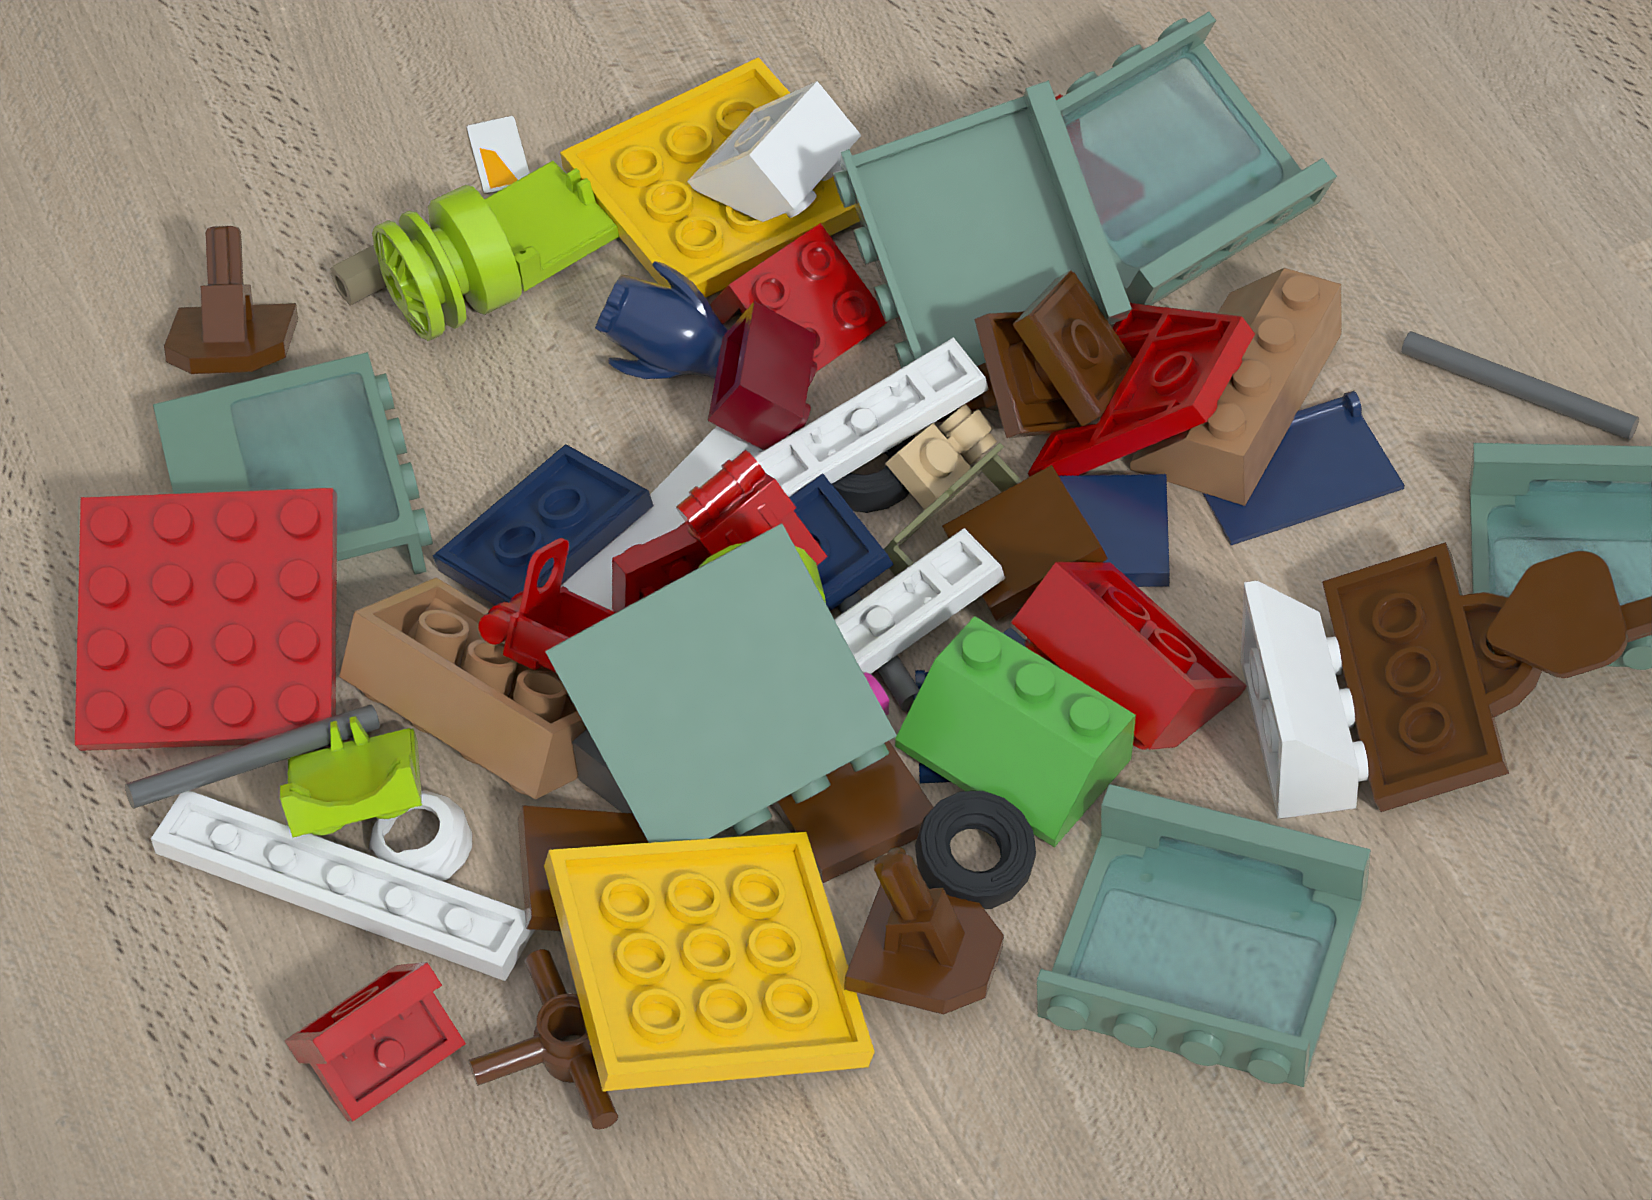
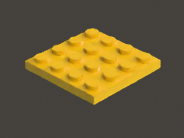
[560,57,860,298]
[544,832,875,1091]

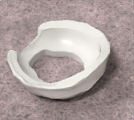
[369,791,472,881]

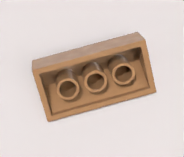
[1130,268,1342,506]
[339,577,587,800]

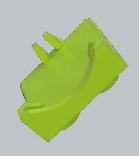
[472,160,619,292]
[280,716,422,838]

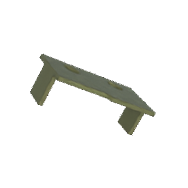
[884,443,1022,576]

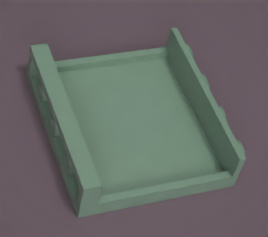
[833,80,1132,369]
[545,524,897,843]

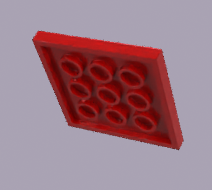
[75,488,337,751]

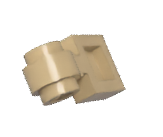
[885,404,998,510]

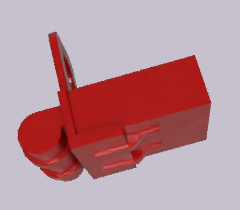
[676,450,828,565]
[478,538,616,673]

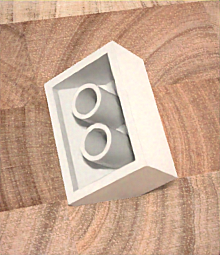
[1241,581,1368,819]

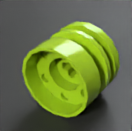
[372,185,522,341]

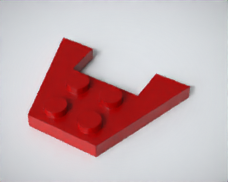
[1027,303,1255,477]

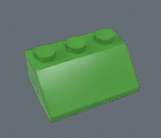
[895,616,1136,848]

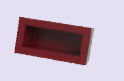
[708,301,817,451]

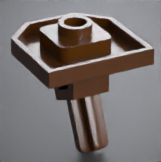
[164,226,298,374]
[936,311,1079,439]
[844,847,1004,1015]

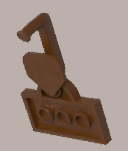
[1322,542,1652,812]

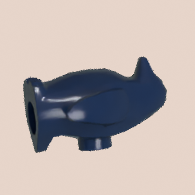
[595,261,728,379]

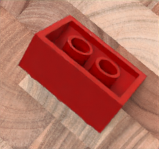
[1011,562,1247,750]

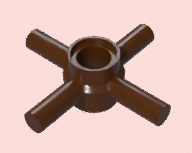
[468,949,618,1130]

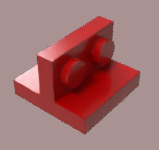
[284,962,466,1122]

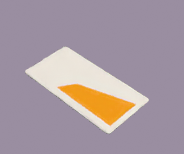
[467,116,530,193]

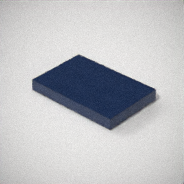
[432,444,654,605]

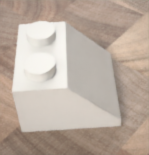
[687,81,861,222]

